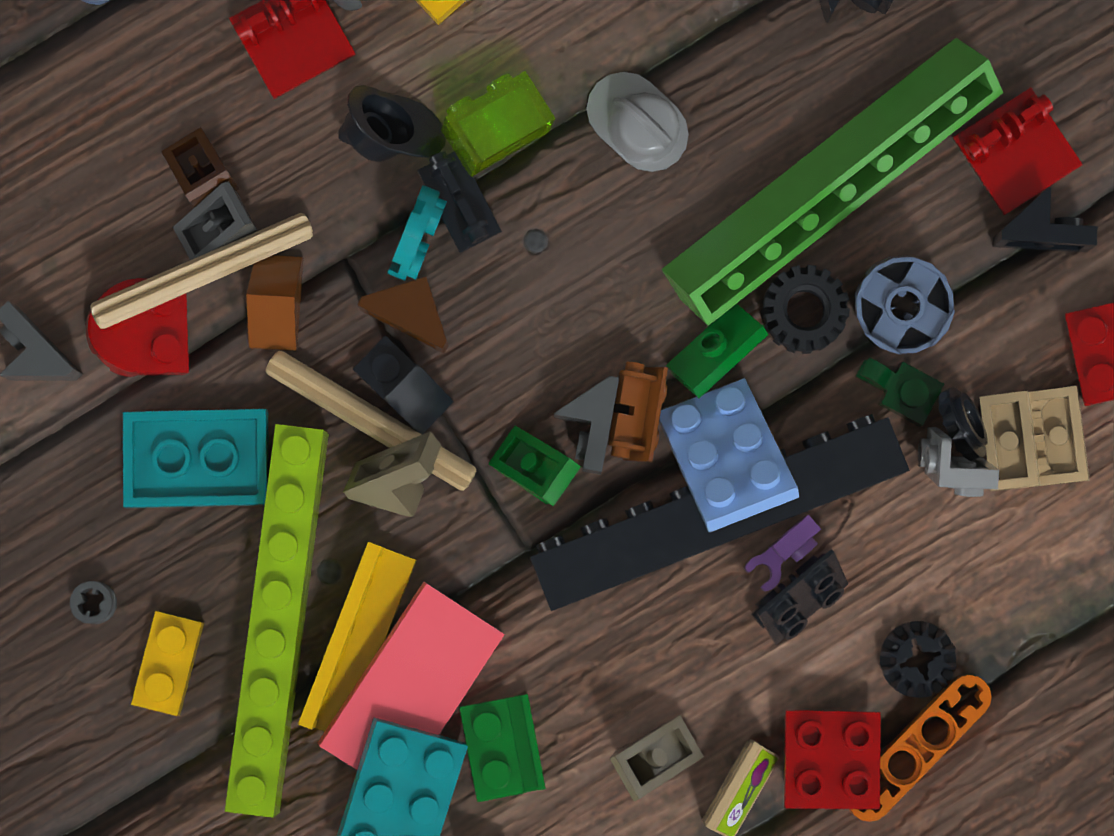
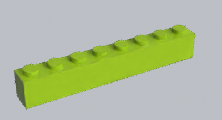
[225,424,329,818]

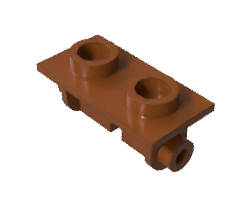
[607,362,668,462]

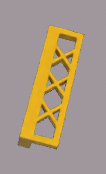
[298,542,417,732]

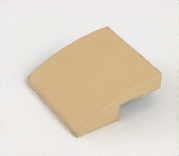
[979,386,1090,491]

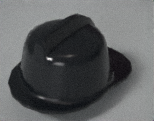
[338,85,446,162]

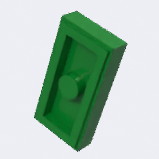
[666,304,769,398]

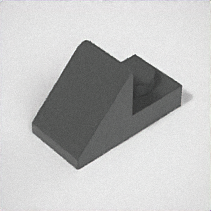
[0,301,83,381]
[554,376,619,475]

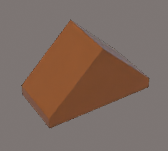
[246,255,304,351]

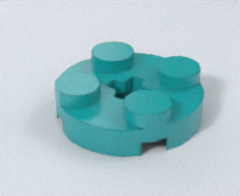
[387,185,447,281]

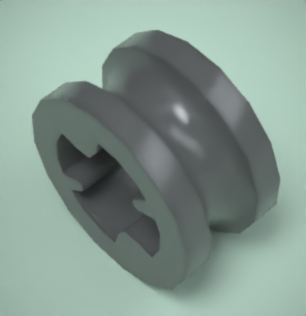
[70,581,117,624]

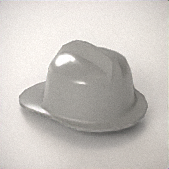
[586,72,689,172]

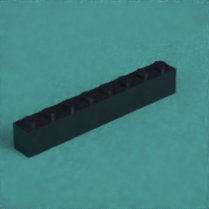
[530,414,910,612]

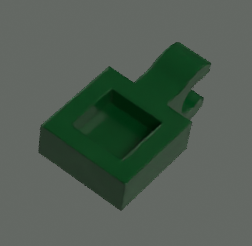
[855,357,944,427]

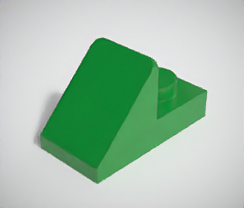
[488,425,581,506]

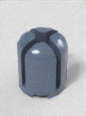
[854,255,955,354]

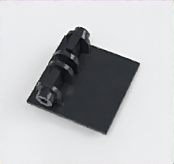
[751,549,848,645]

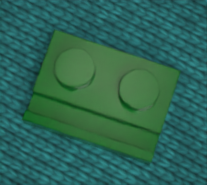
[459,694,546,802]

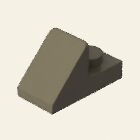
[343,431,441,517]
[610,715,704,801]

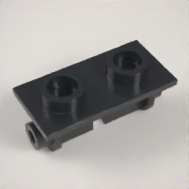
[417,149,502,253]

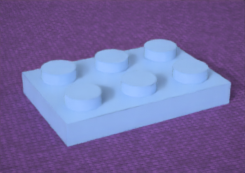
[659,378,799,533]

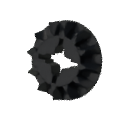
[938,387,988,461]
[880,621,957,698]

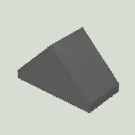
[173,181,258,260]

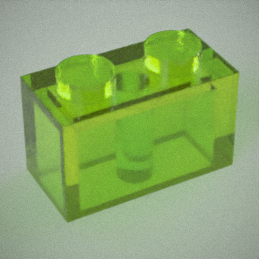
[441,71,556,177]

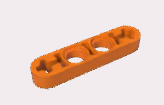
[849,674,992,822]

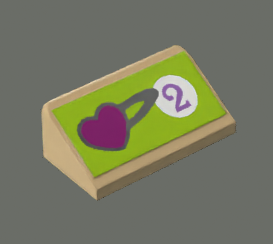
[702,739,779,836]

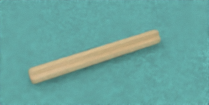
[90,213,313,329]
[266,351,476,491]

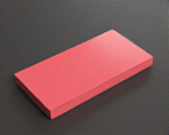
[317,582,505,770]

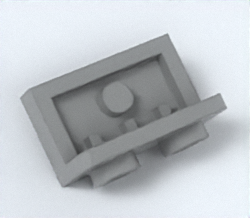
[918,427,999,497]

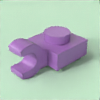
[744,515,821,591]

